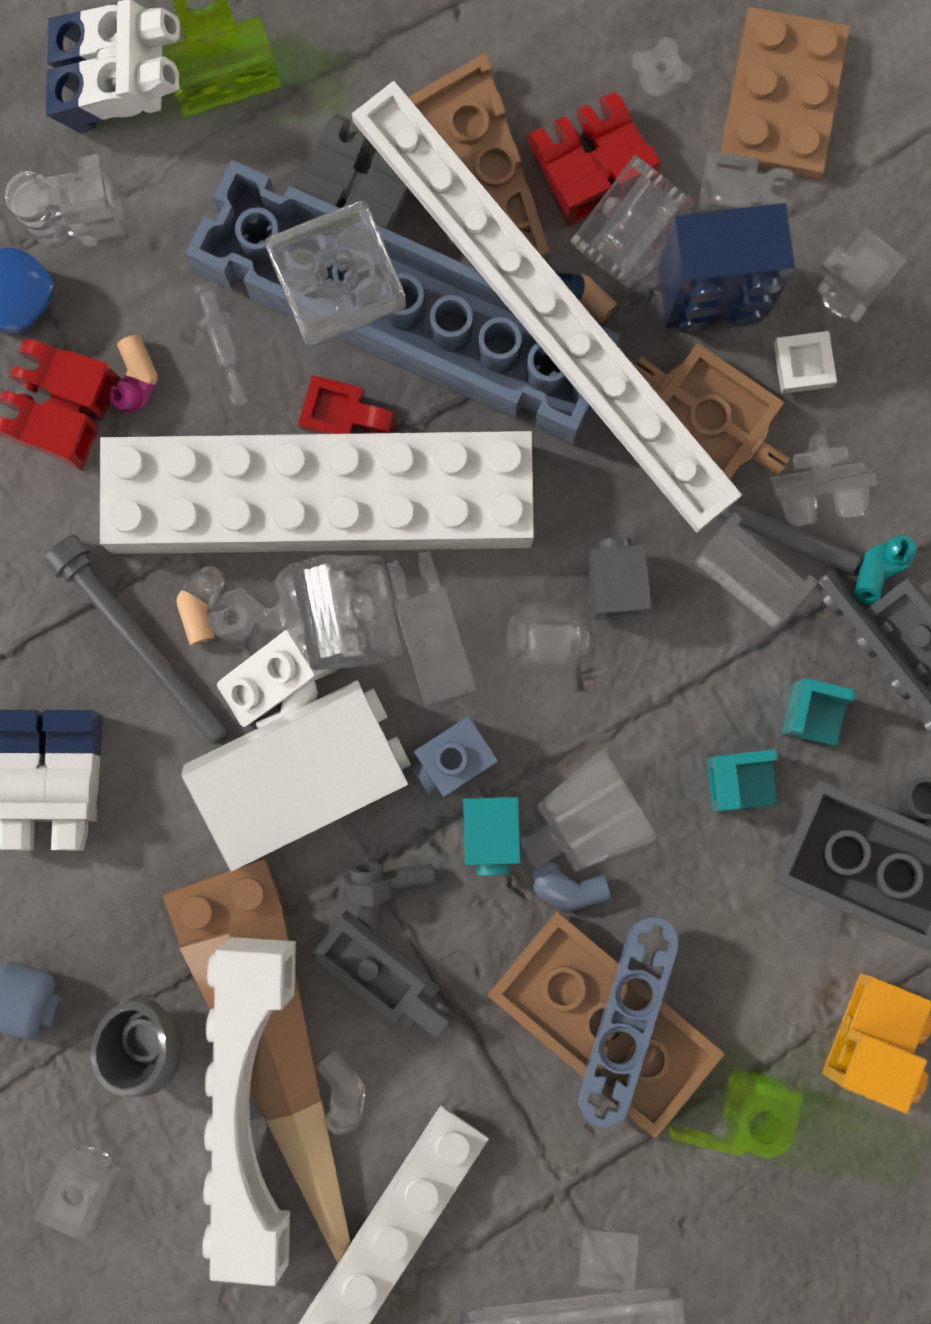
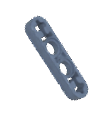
[578,916,679,1128]

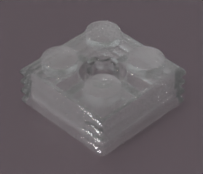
[264,200,406,346]
[290,555,402,670]

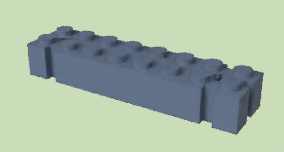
[185,159,621,445]

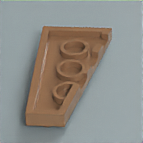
[408,52,550,260]

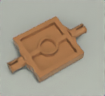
[635,343,790,480]

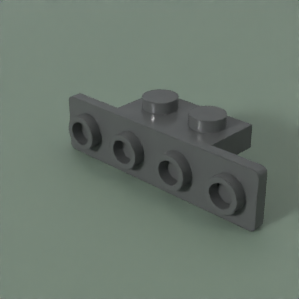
[818,567,931,734]

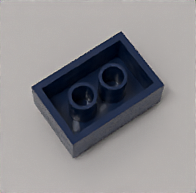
[658,203,795,332]

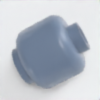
[0,962,63,1041]

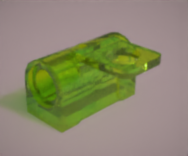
[162,0,282,117]
[667,1068,803,1158]

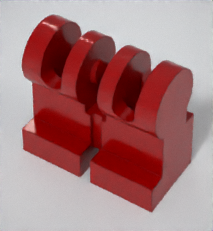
[528,91,661,227]
[0,339,120,471]

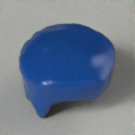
[0,248,54,336]

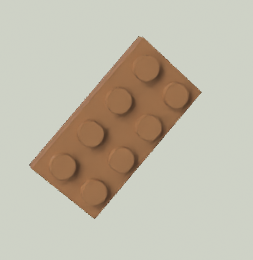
[487,911,725,1139]

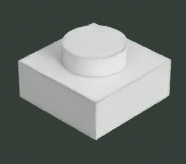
[773,331,837,394]

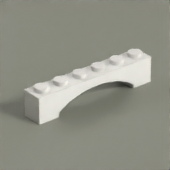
[203,937,296,1286]

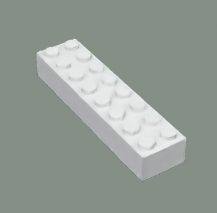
[100,431,534,554]

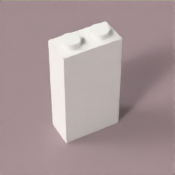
[182,680,411,872]

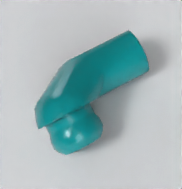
[854,535,917,605]

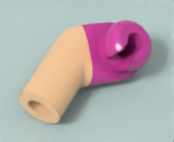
[109,334,158,413]

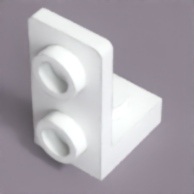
[217,618,348,727]

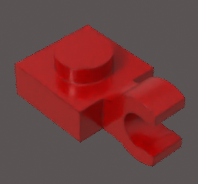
[298,375,397,434]

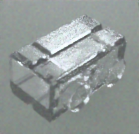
[570,155,695,288]

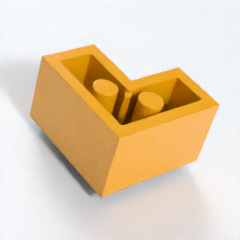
[821,973,931,1114]

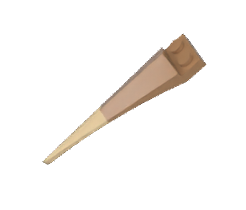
[162,856,351,1264]

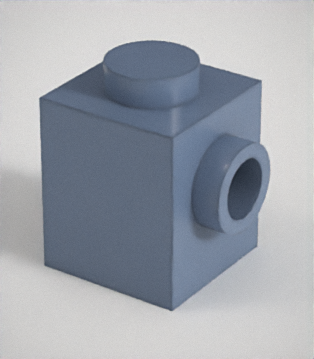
[411,716,498,798]

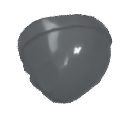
[91,998,181,1097]

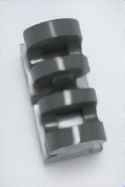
[292,114,411,232]

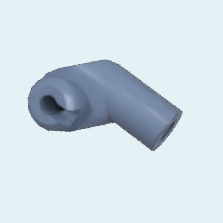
[532,861,612,912]

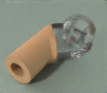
[176,566,225,646]

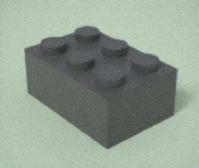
[773,780,931,951]

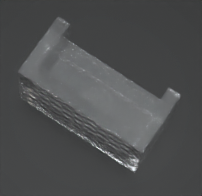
[693,512,818,629]

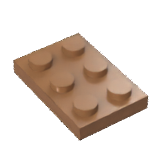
[718,7,850,180]

